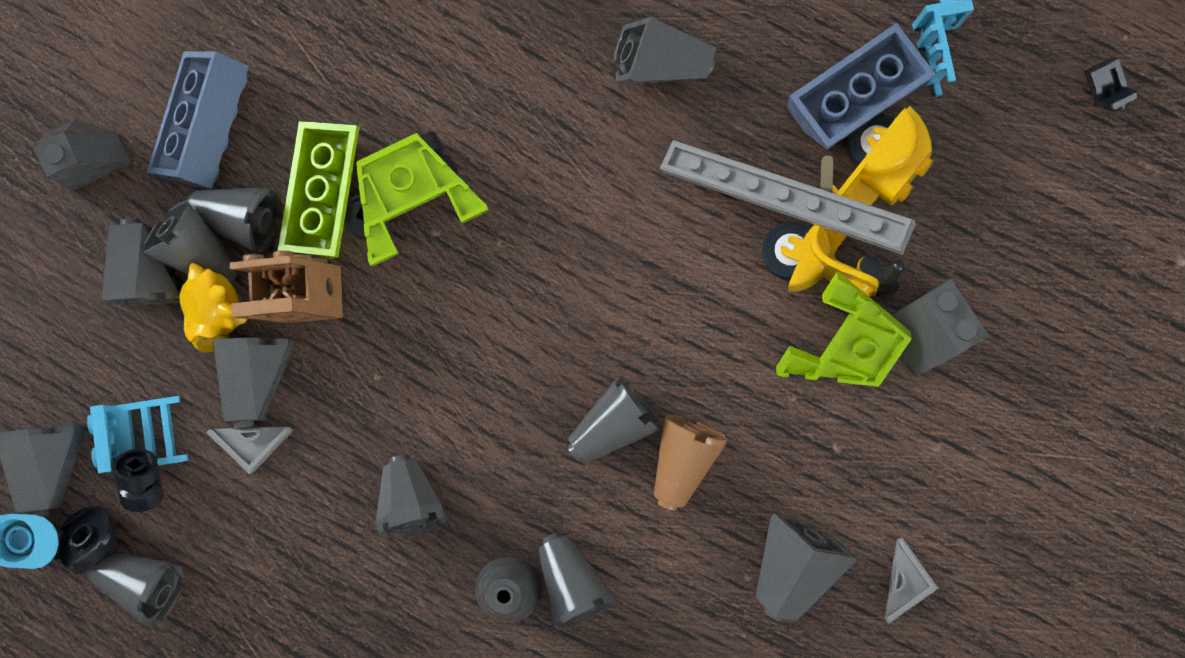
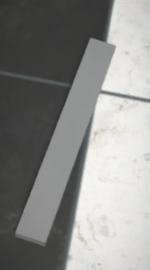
[660,140,916,255]

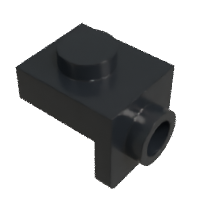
[1084,57,1139,112]

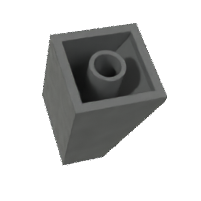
[891,279,989,377]

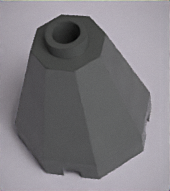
[376,455,448,538]

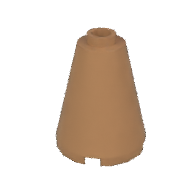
[654,415,727,511]

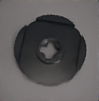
[54,507,118,575]

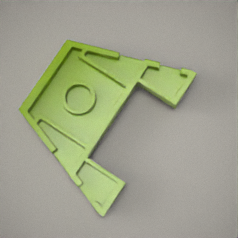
[356,133,489,267]
[776,272,912,387]

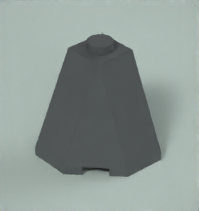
[613,17,717,84]
[33,119,133,191]
[102,219,182,307]
[213,338,294,428]
[0,425,85,517]
[755,513,857,621]

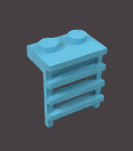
[912,0,974,97]
[87,396,189,473]

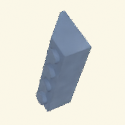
[787,23,936,150]
[147,51,249,189]

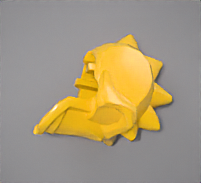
[179,263,248,353]

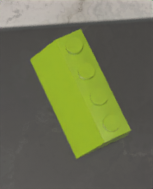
[278,121,360,260]

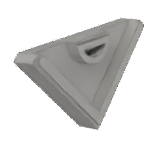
[206,427,294,474]
[884,537,939,624]

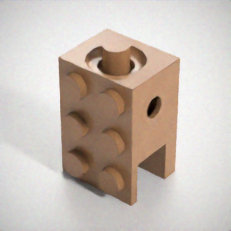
[230,251,343,324]

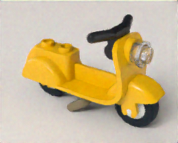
[762,106,933,297]

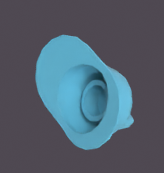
[0,514,59,569]

